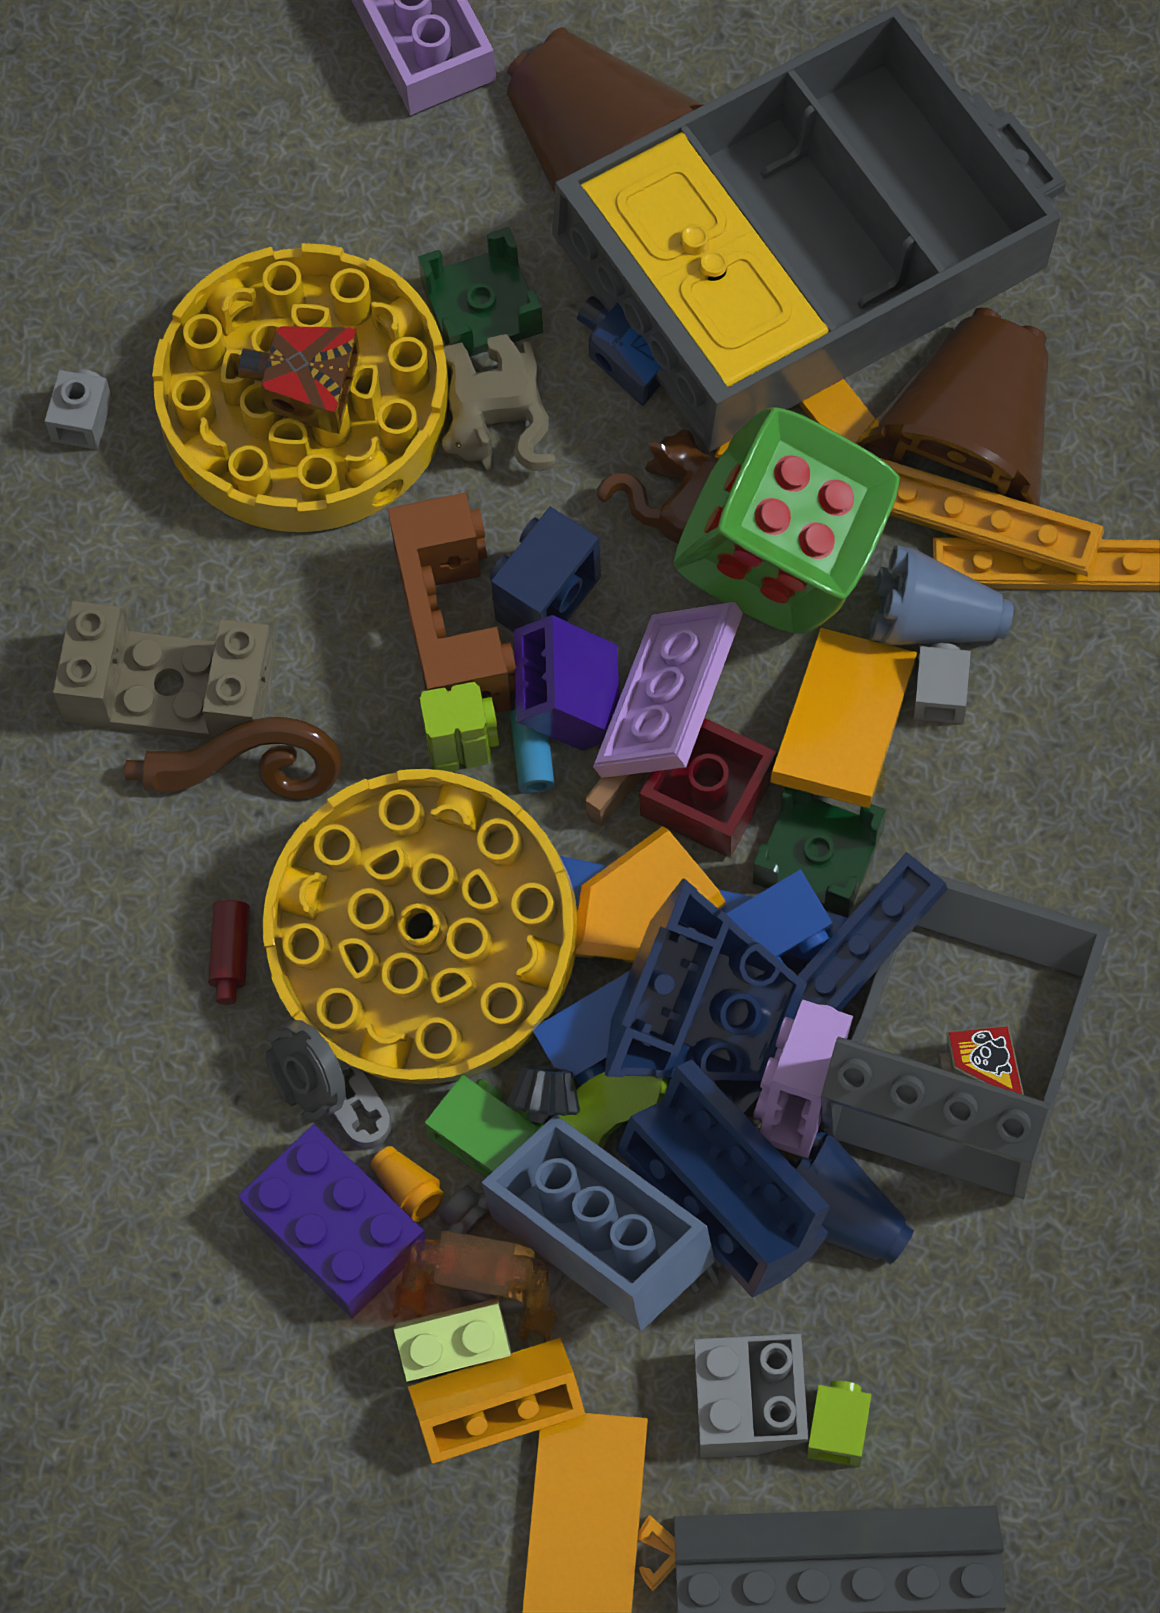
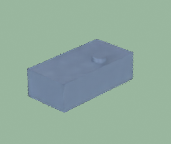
[481,1115,715,1332]

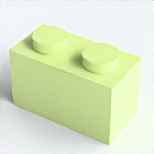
[394,1298,511,1382]

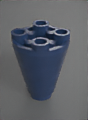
[788,1127,914,1265]

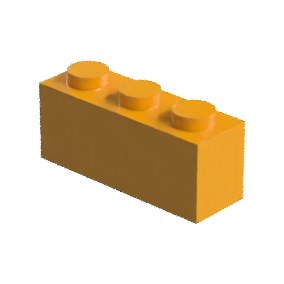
[408,1338,586,1464]

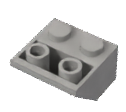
[694,1334,808,1458]

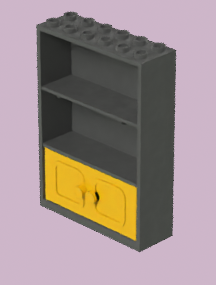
[552,6,1060,452]

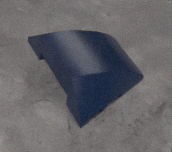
[605,878,807,1081]

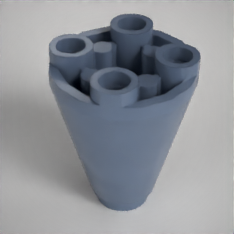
[869,545,1014,645]

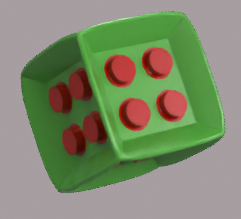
[674,407,900,634]

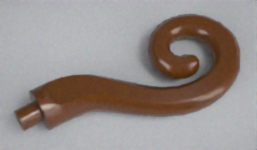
[124,717,342,800]

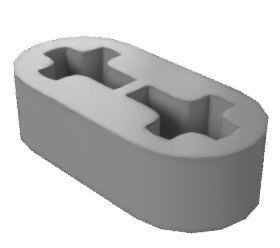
[333,1058,391,1149]

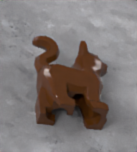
[597,429,719,544]

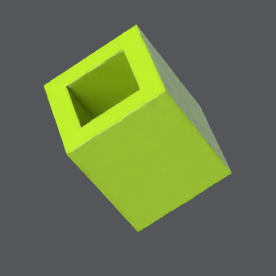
[807,1381,872,1467]

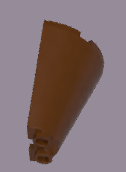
[507,27,704,195]
[856,307,1048,507]

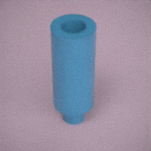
[510,709,555,794]

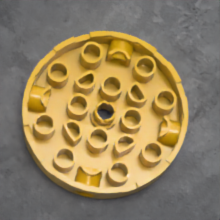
[152,243,449,532]
[263,769,578,1084]

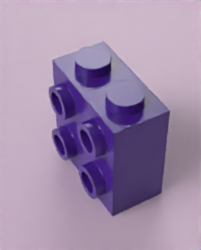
[514,615,619,750]

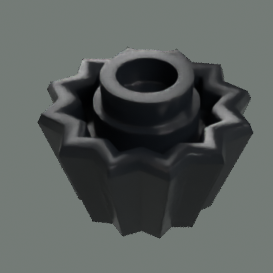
[506,1065,580,1124]

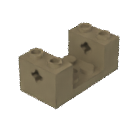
[53,601,276,740]

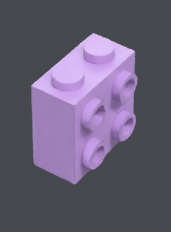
[753,999,853,1158]

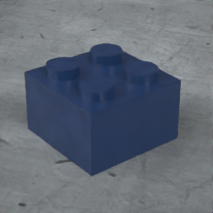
[490,506,601,632]

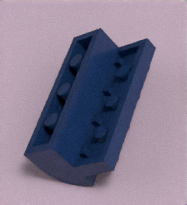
[616,1059,830,1298]

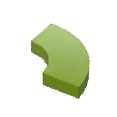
[558,1072,671,1149]

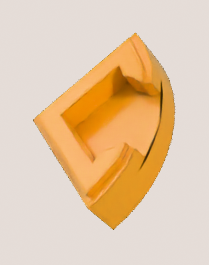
[638,1515,676,1592]

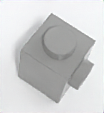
[45,369,112,450]

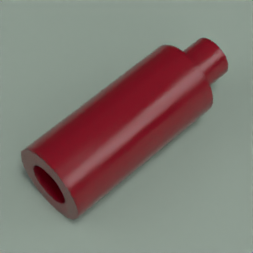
[208,900,250,1005]

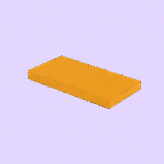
[770,628,917,808]
[522,1413,648,1613]

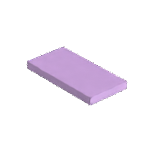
[593,602,743,778]

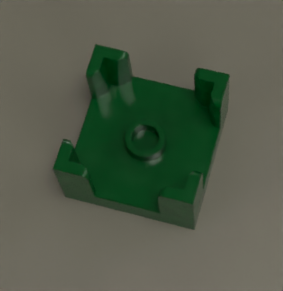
[418,227,543,357]
[753,786,886,918]

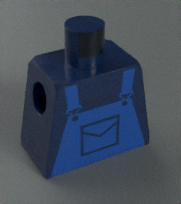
[577,296,661,406]

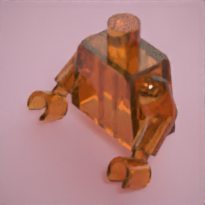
[392,1231,557,1343]

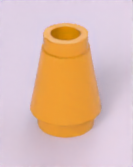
[370,1146,444,1222]

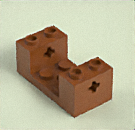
[388,492,516,713]

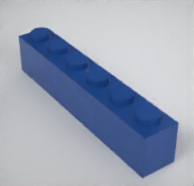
[533,869,834,1087]

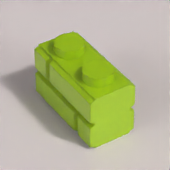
[419,682,499,772]

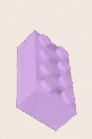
[351,0,496,115]

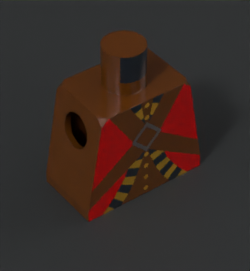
[238,326,360,434]

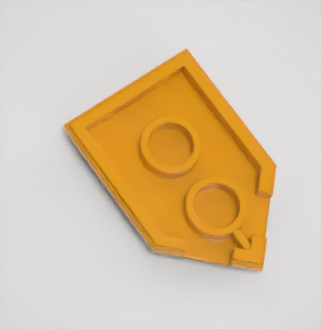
[575,826,726,963]

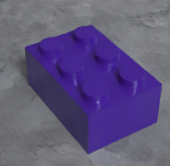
[238,1124,427,1319]

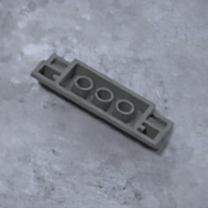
[674,1506,1006,1613]

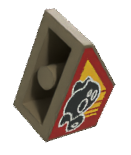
[938,1025,1024,1095]

